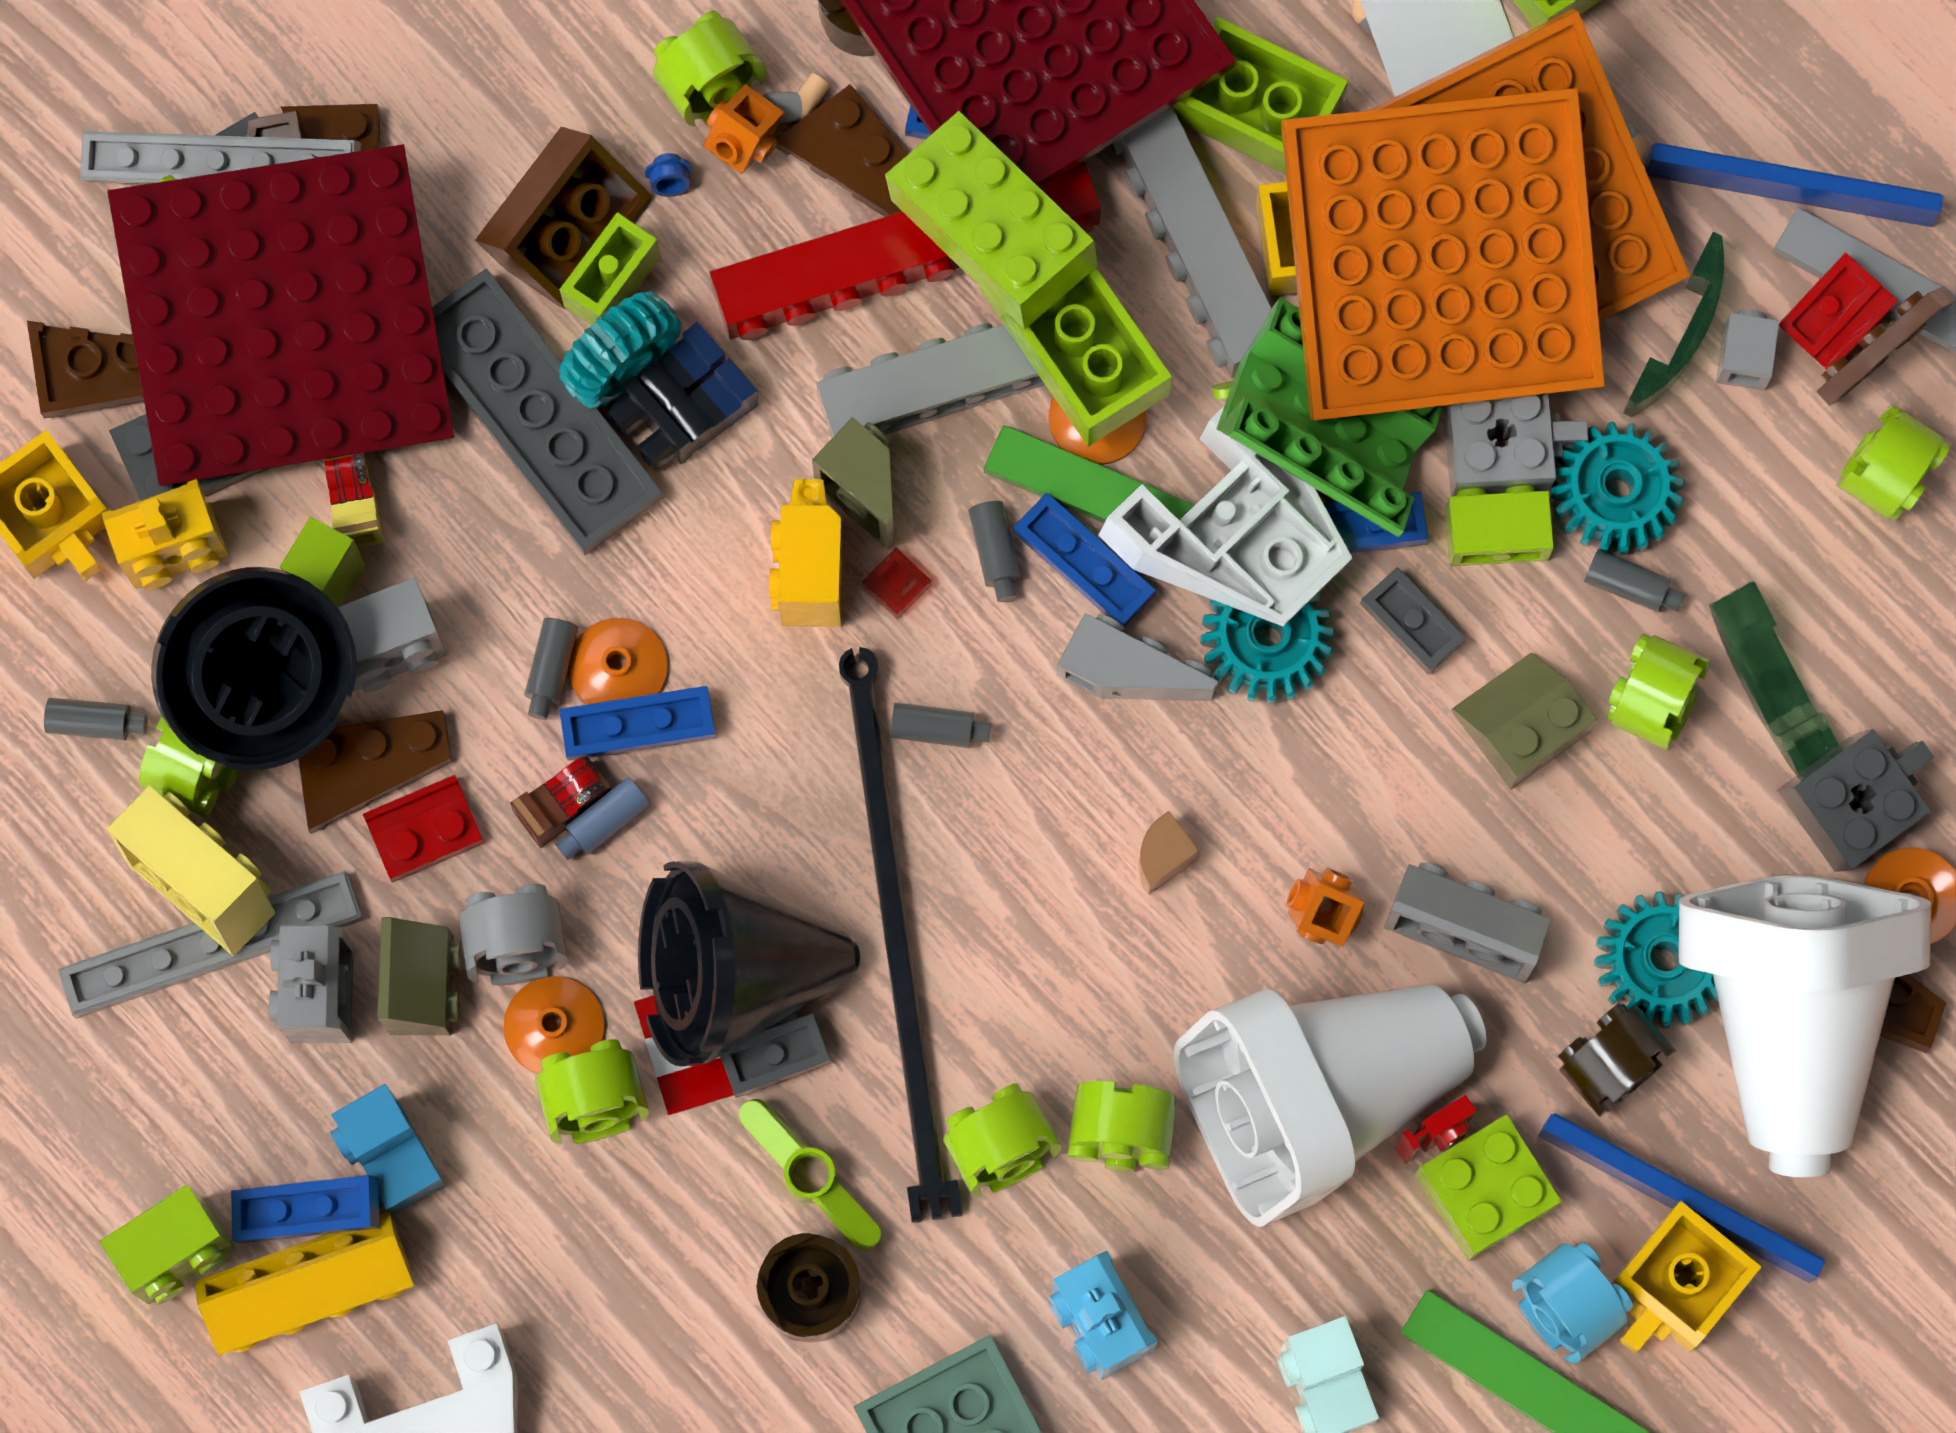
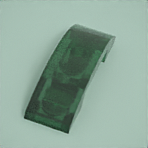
[1623,232,1724,417]
[1709,581,1839,776]

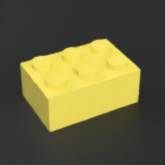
[106,785,276,957]

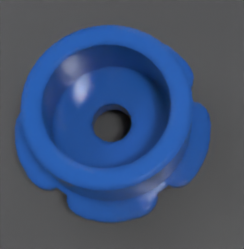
[645,153,693,197]

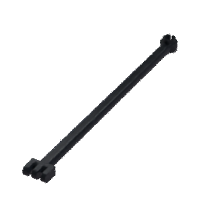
[839,647,962,1223]

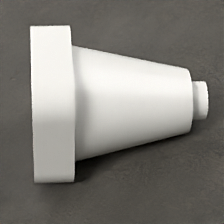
[1678,875,1931,1177]
[1174,984,1487,1227]

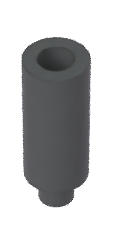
[968,501,1020,602]
[1584,549,1685,612]
[524,618,578,720]
[44,697,148,741]
[890,702,992,748]

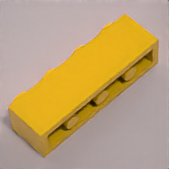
[194,1212,414,1356]

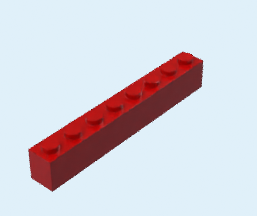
[709,161,1101,340]

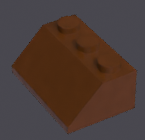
[475,127,652,309]

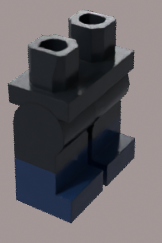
[608,322,758,470]

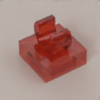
[862,548,932,620]

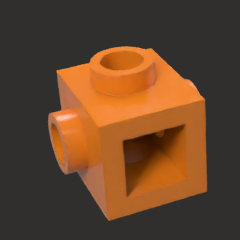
[703,84,784,174]
[1286,868,1364,947]

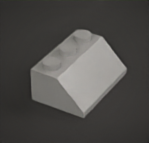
[1384,862,1551,983]

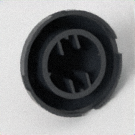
[151,567,357,771]
[638,861,860,1067]

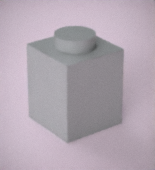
[1716,310,1779,390]

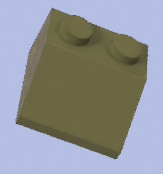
[812,417,895,550]
[1451,652,1597,790]
[378,917,462,1036]

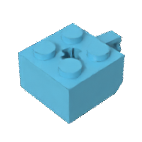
[1048,1251,1158,1380]

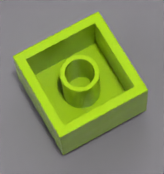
[1415,1114,1562,1261]
[99,1184,235,1305]

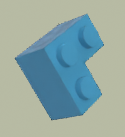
[330,1084,446,1216]

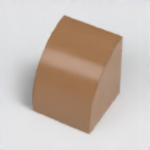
[1139,811,1199,895]

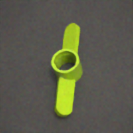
[739,1099,881,1250]

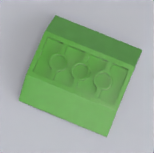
[1216,297,1443,537]

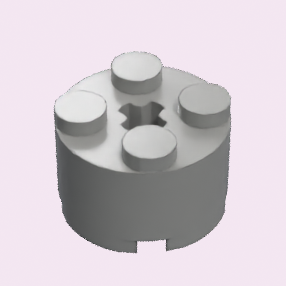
[459,884,568,985]

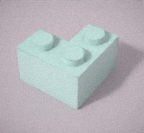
[1277,1316,1379,1433]

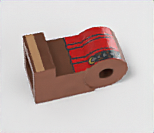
[510,756,612,848]

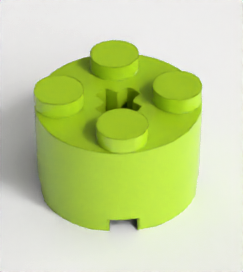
[653,10,767,126]
[1836,404,1951,521]
[1607,633,1710,751]
[139,717,240,817]
[535,1039,649,1144]
[1067,1081,1176,1172]
[943,1083,1062,1197]

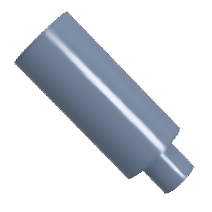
[555,777,650,860]

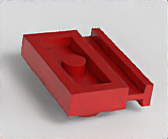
[1779,252,1898,370]
[363,775,484,883]
[1394,1094,1477,1164]

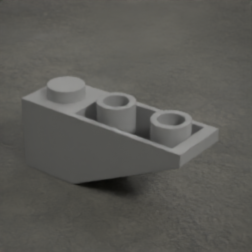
[1056,613,1218,701]

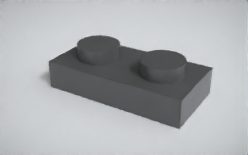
[1360,567,1466,675]
[720,1013,831,1098]

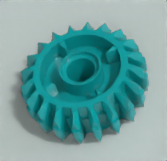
[559,291,682,409]
[1550,421,1685,555]
[1200,592,1335,704]
[1594,891,1718,1028]

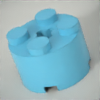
[1512,1242,1633,1364]

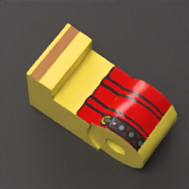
[324,453,384,548]

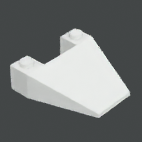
[1098,407,1352,626]
[299,1323,518,1433]

